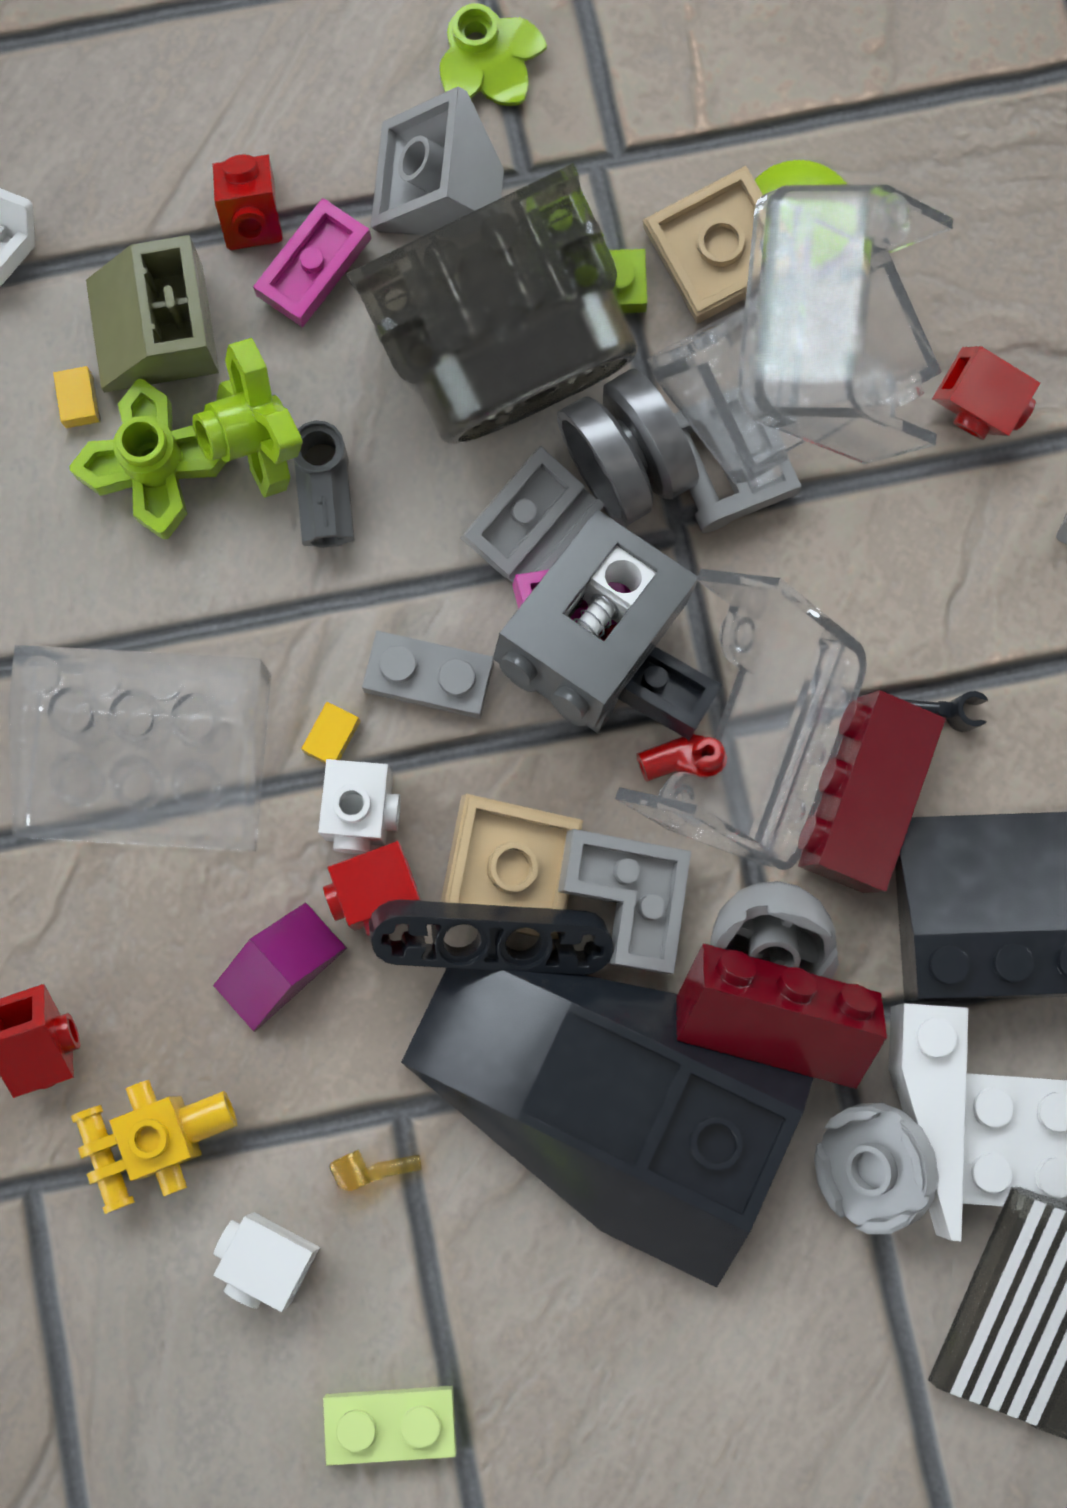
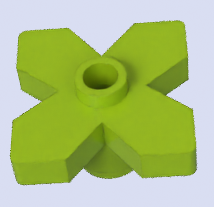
[192,337,302,498]
[69,379,227,540]

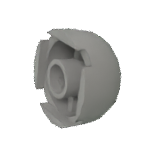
[710,881,839,979]

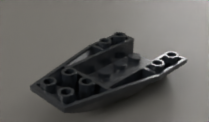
[401,968,814,1288]

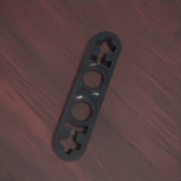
[369,900,613,975]

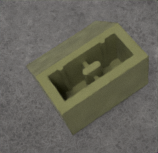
[86,235,219,393]

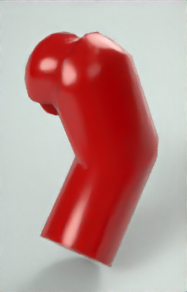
[636,734,727,782]

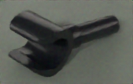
[902,691,988,732]

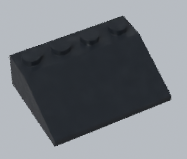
[895,812,1067,1002]

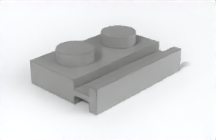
[460,446,605,582]

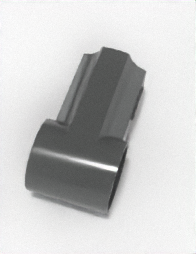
[293,420,355,548]

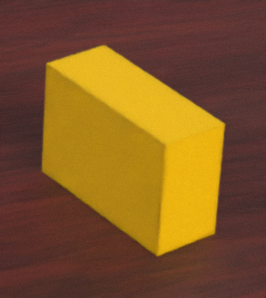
[53,366,100,429]
[301,702,361,764]

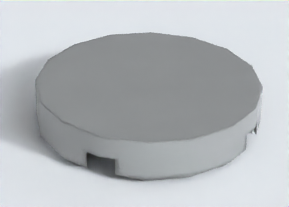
[814,1103,939,1234]

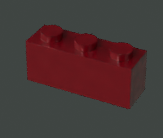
[798,690,946,893]
[677,943,887,1089]

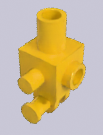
[71,1080,238,1214]

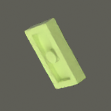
[323,1386,457,1465]

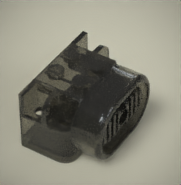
[346,163,638,444]

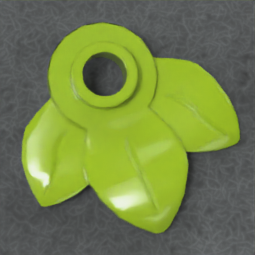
[439,3,547,106]

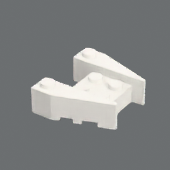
[889,1003,1067,1241]

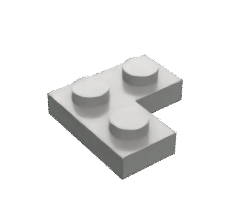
[558,829,691,974]

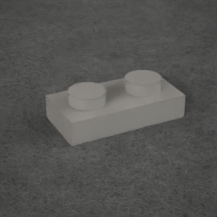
[362,630,494,719]

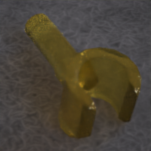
[329,1149,422,1191]

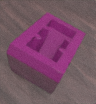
[213,902,347,1032]

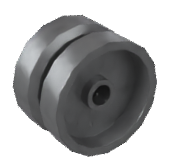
[557,369,699,527]

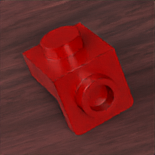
[212,154,283,250]

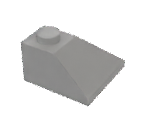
[371,86,504,238]

